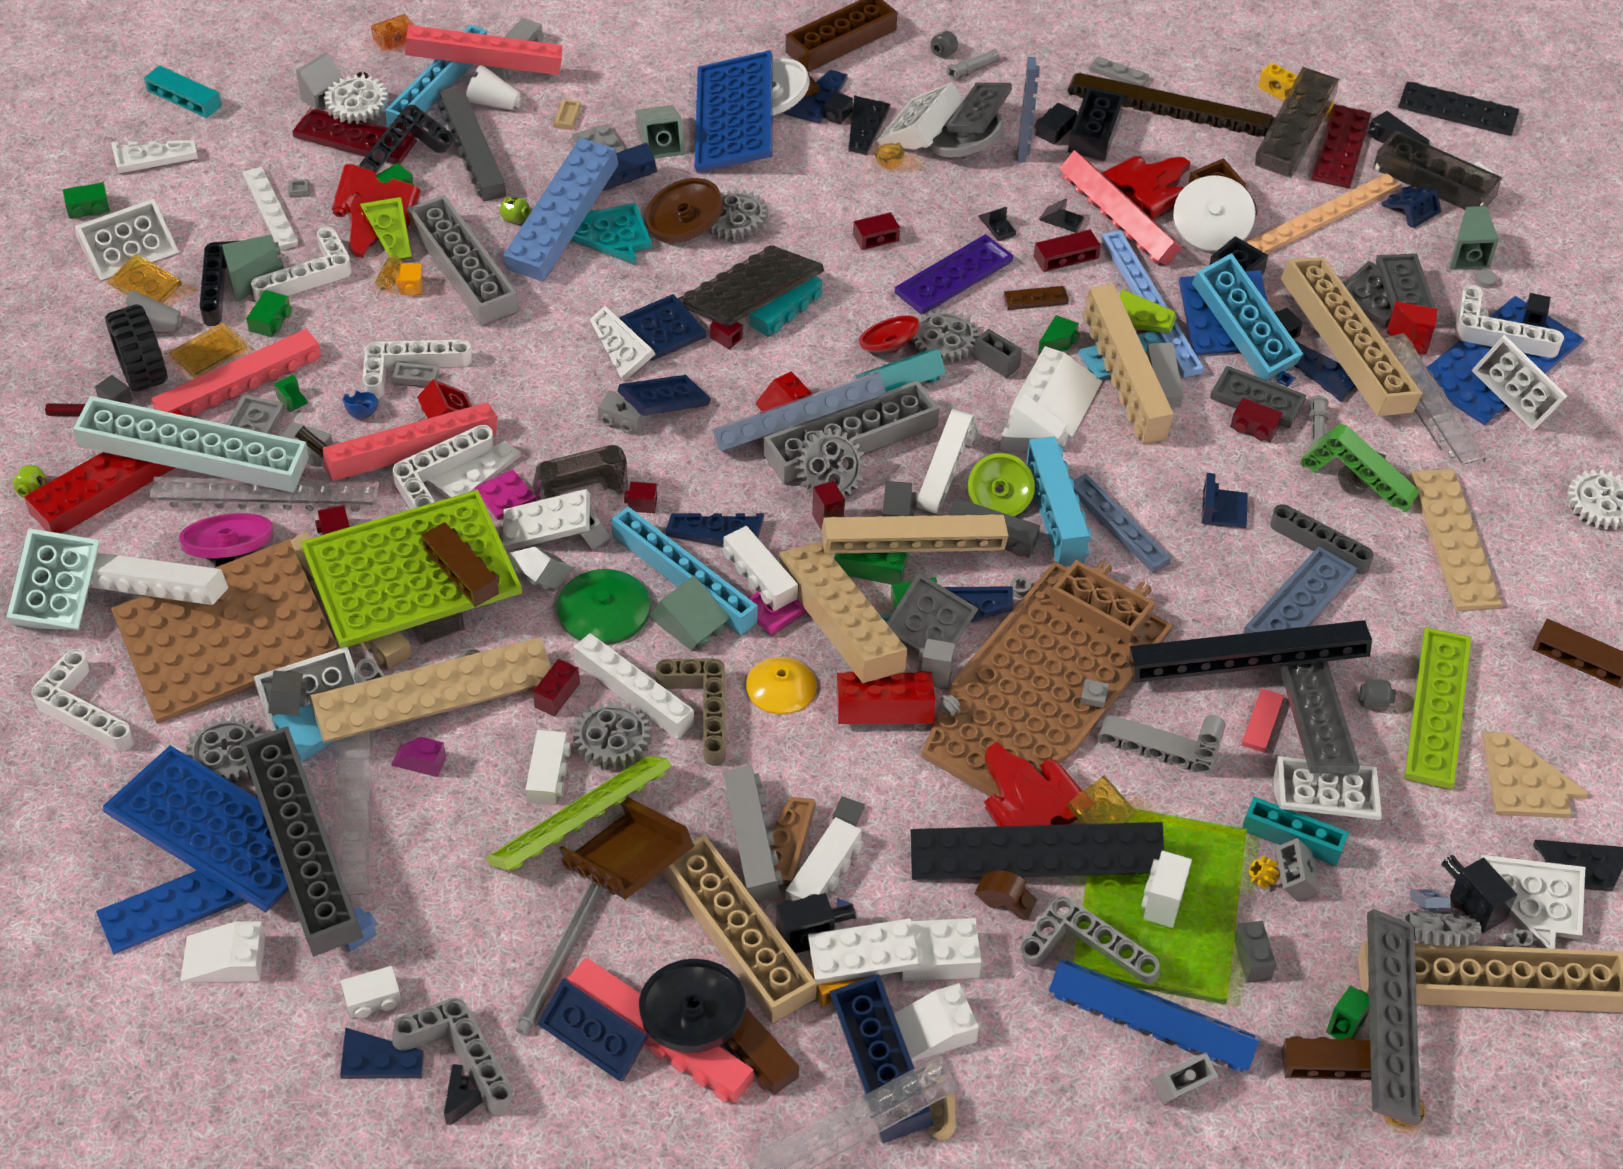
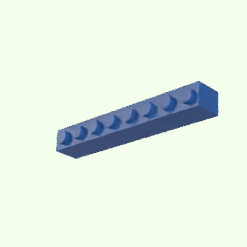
[1049,959,1261,1072]

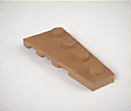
[744,797,816,886]

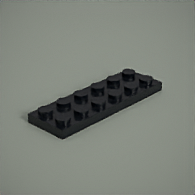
[1398,81,1520,136]

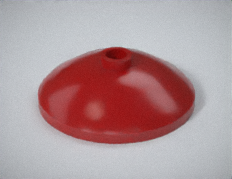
[859,315,920,353]

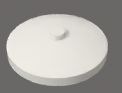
[773,59,810,115]
[1173,176,1255,253]

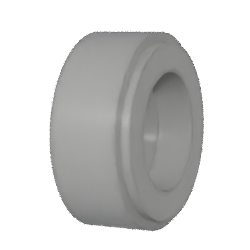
[1475,270,1497,288]

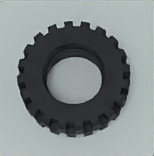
[105,304,168,392]

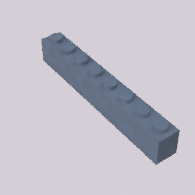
[712,372,887,451]

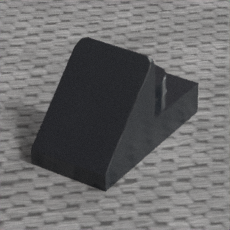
[1039,199,1084,233]
[978,207,1016,241]
[444,1064,482,1125]

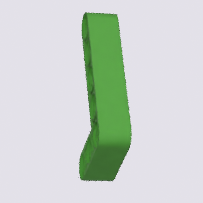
[1300,424,1419,512]

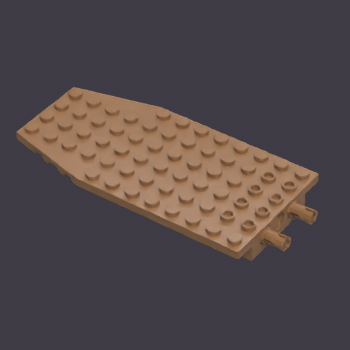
[921,560,1173,797]

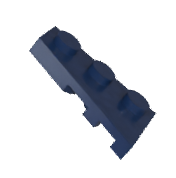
[944,586,1014,623]
[340,1027,424,1079]

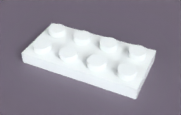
[503,489,590,550]
[808,918,920,985]

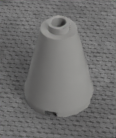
[125,290,184,332]

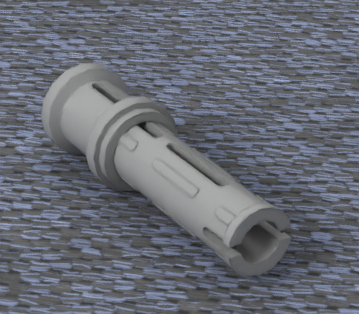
[946,49,1000,81]
[1309,395,1329,444]

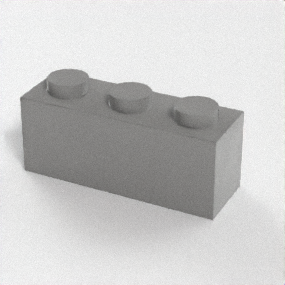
[1145,343,1183,407]

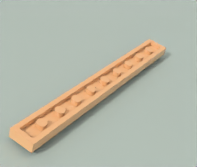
[1247,173,1400,254]

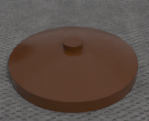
[645,178,724,243]

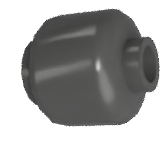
[930,31,958,58]
[1359,678,1396,710]

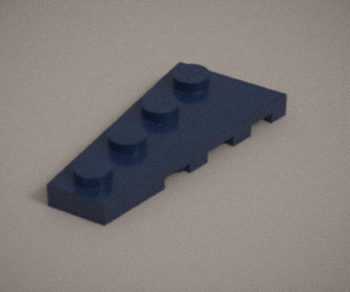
[784,70,848,124]
[1294,340,1355,402]
[666,513,764,547]

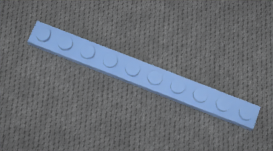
[1101,230,1204,378]

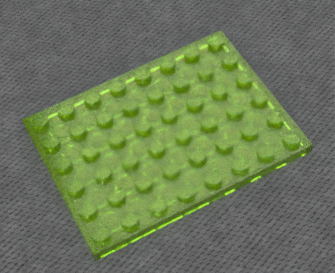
[1073,802,1247,1005]

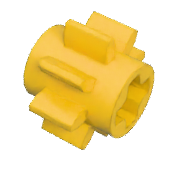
[1249,856,1280,889]

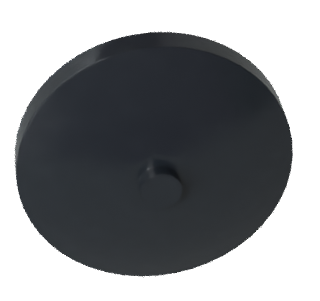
[639,959,746,1052]

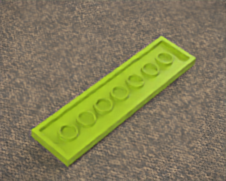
[1404,627,1471,790]
[486,755,672,871]

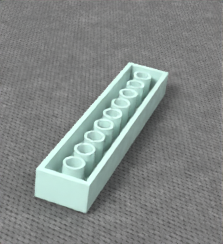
[73,396,308,493]

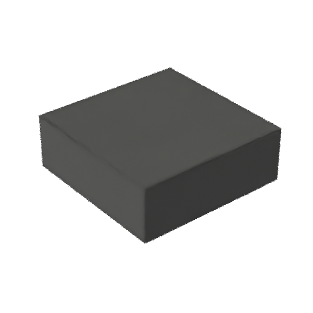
[833,796,865,827]

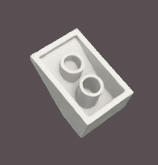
[180,921,265,983]
[894,984,979,1062]

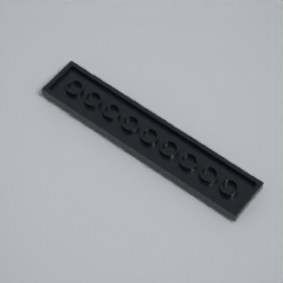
[910,822,1164,880]

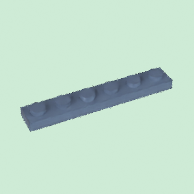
[1017,57,1040,162]
[1073,474,1171,573]

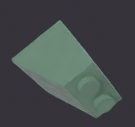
[635,105,685,159]
[1449,206,1499,270]
[222,234,284,301]
[649,575,730,651]

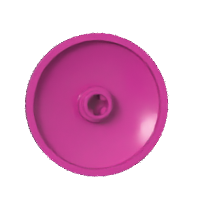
[179,513,274,558]

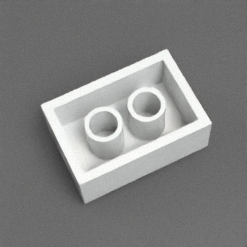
[901,918,981,982]

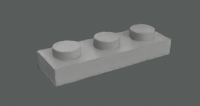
[1089,56,1149,86]

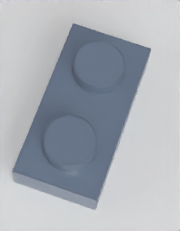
[1410,889,1450,912]

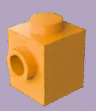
[396,264,424,296]

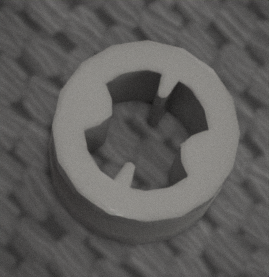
[1010,576,1031,598]

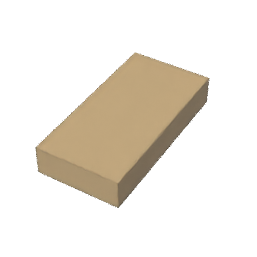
[553,99,582,130]

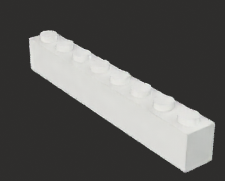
[89,552,228,605]

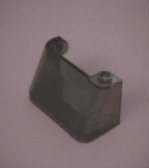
[532,445,628,501]

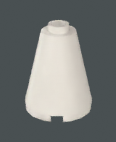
[466,65,522,111]

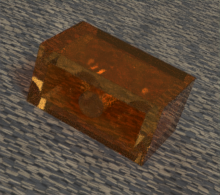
[371,14,414,51]

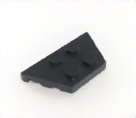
[1533,840,1623,891]

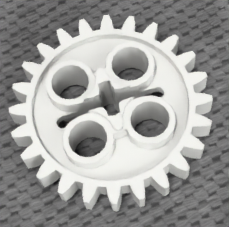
[324,75,389,124]
[1566,470,1623,530]

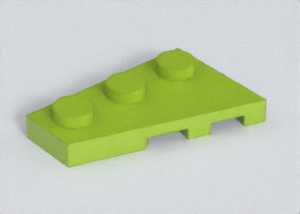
[360,197,412,261]
[1119,289,1177,333]

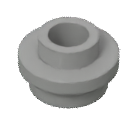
[938,695,961,717]

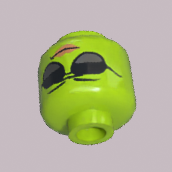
[499,196,531,224]
[12,465,47,497]

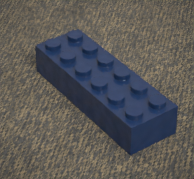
[829,974,934,1144]

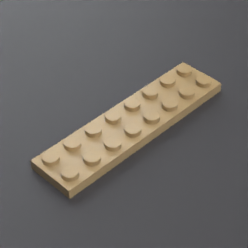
[1410,469,1502,611]

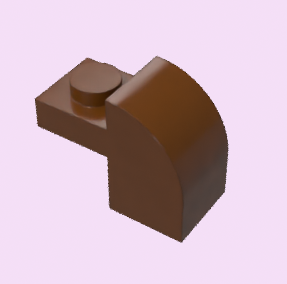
[974,870,1037,920]

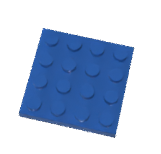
[1179,270,1268,355]

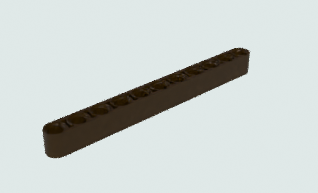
[1067,73,1276,139]

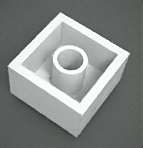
[1141,851,1192,928]

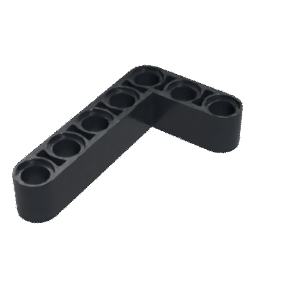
[359,105,453,175]
[199,241,237,326]

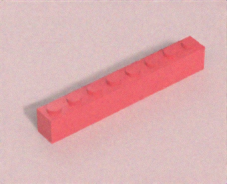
[405,25,563,75]
[1059,150,1183,266]
[151,329,321,417]
[323,402,497,481]
[567,957,753,1104]

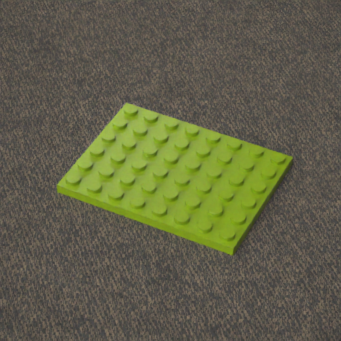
[300,490,523,649]

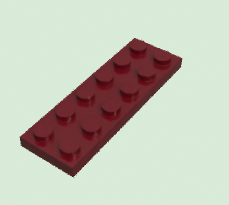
[1311,104,1371,189]
[292,107,417,165]

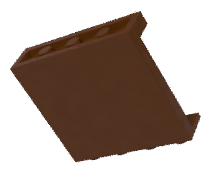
[559,797,694,900]

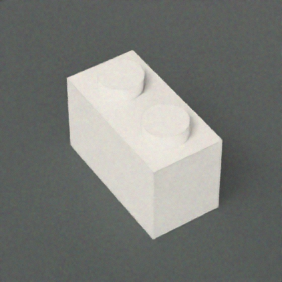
[340,966,402,1019]

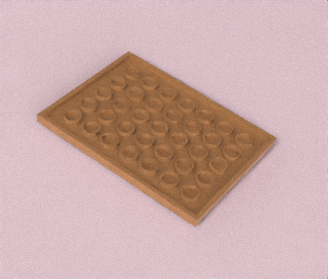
[111,539,338,724]

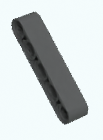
[1270,504,1374,574]

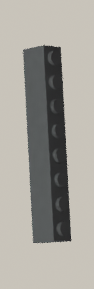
[437,85,506,202]

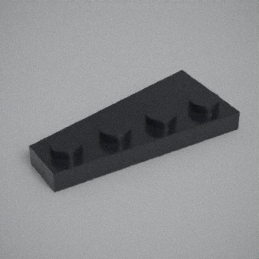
[848,95,891,156]

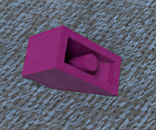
[391,737,446,777]

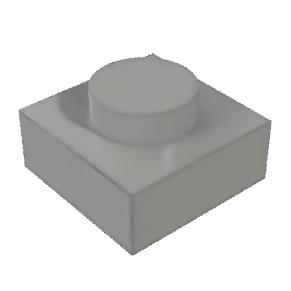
[1080,679,1109,708]

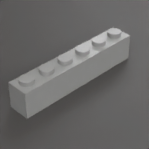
[723,765,783,902]

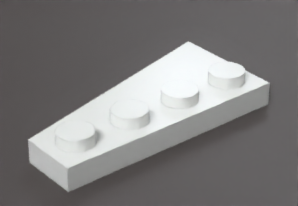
[111,140,198,174]
[589,306,655,381]

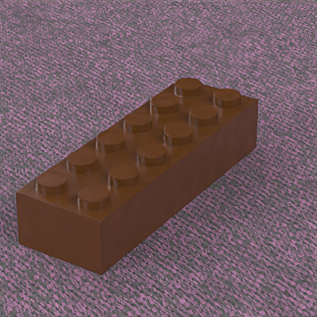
[785,0,898,72]

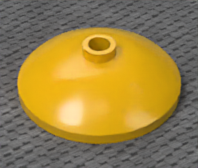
[746,656,817,715]

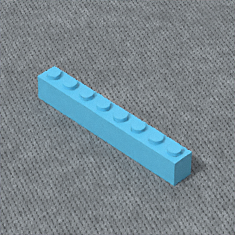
[385,24,487,131]
[612,507,758,636]

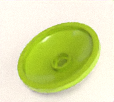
[968,453,1035,517]

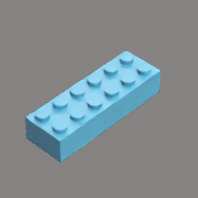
[1192,253,1303,380]
[1026,436,1091,566]

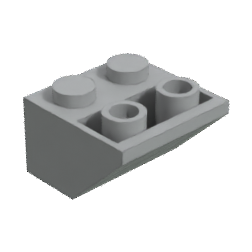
[296,53,344,109]
[507,547,573,590]

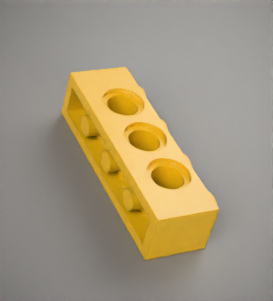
[1258,62,1335,121]

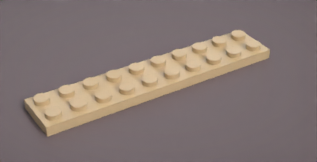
[309,637,551,743]

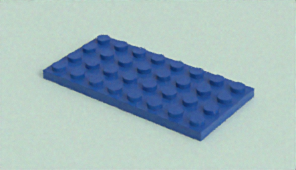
[694,50,773,173]
[1415,296,1584,425]
[103,745,289,913]

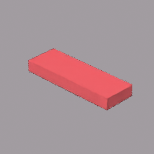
[1241,688,1284,753]

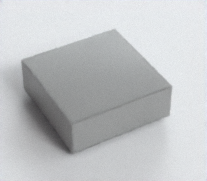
[288,179,310,198]

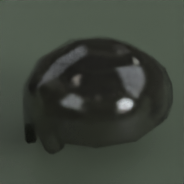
[1338,465,1371,495]

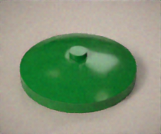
[557,569,650,645]

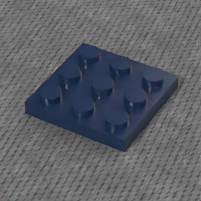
[620,294,706,361]

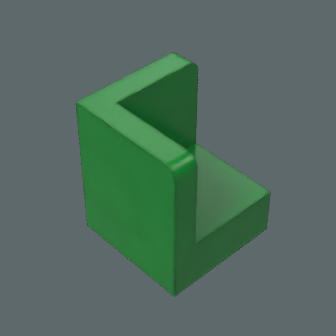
[274,375,308,412]

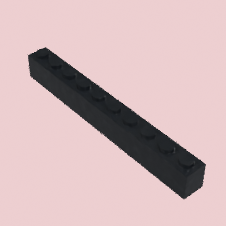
[1130,620,1372,683]

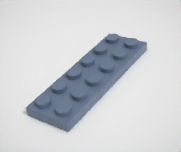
[1244,546,1358,633]

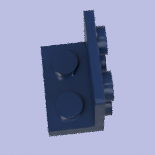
[1381,186,1442,228]
[1201,473,1248,528]

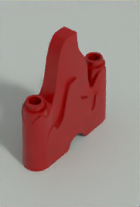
[1102,156,1191,220]
[332,164,421,258]
[984,741,1095,826]

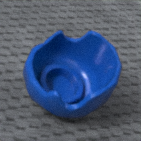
[342,390,379,419]

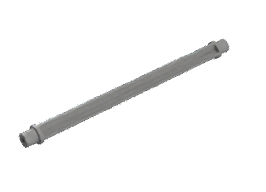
[516,881,604,1036]

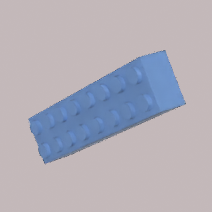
[503,137,619,282]

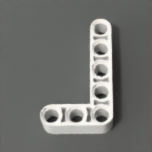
[251,227,352,302]
[1455,285,1564,358]
[363,340,472,399]
[916,408,979,515]
[393,425,493,509]
[31,649,134,752]

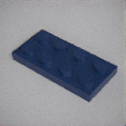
[617,375,711,416]
[537,978,649,1081]

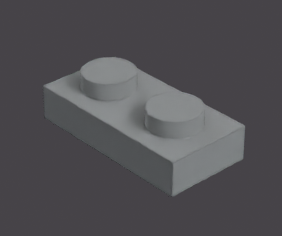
[392,362,439,386]

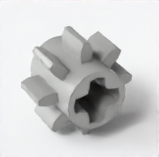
[1504,928,1537,948]

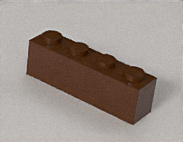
[421,522,499,607]
[1532,618,1623,689]
[724,1007,799,1095]
[1281,1036,1371,1080]

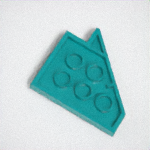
[571,203,652,264]

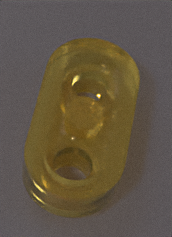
[375,255,403,290]

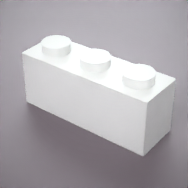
[525,730,571,805]

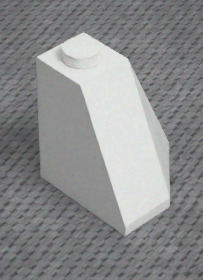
[1000,392,1068,451]

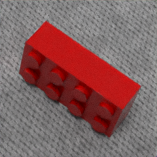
[836,671,936,724]

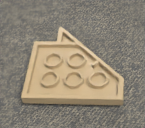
[1482,731,1588,818]

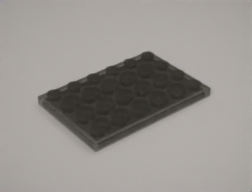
[678,245,824,327]

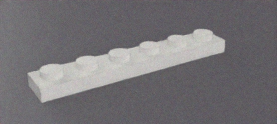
[243,167,299,251]

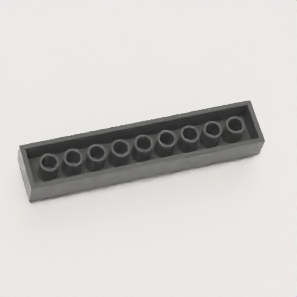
[240,726,363,957]

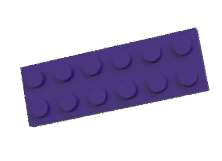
[894,234,1013,314]

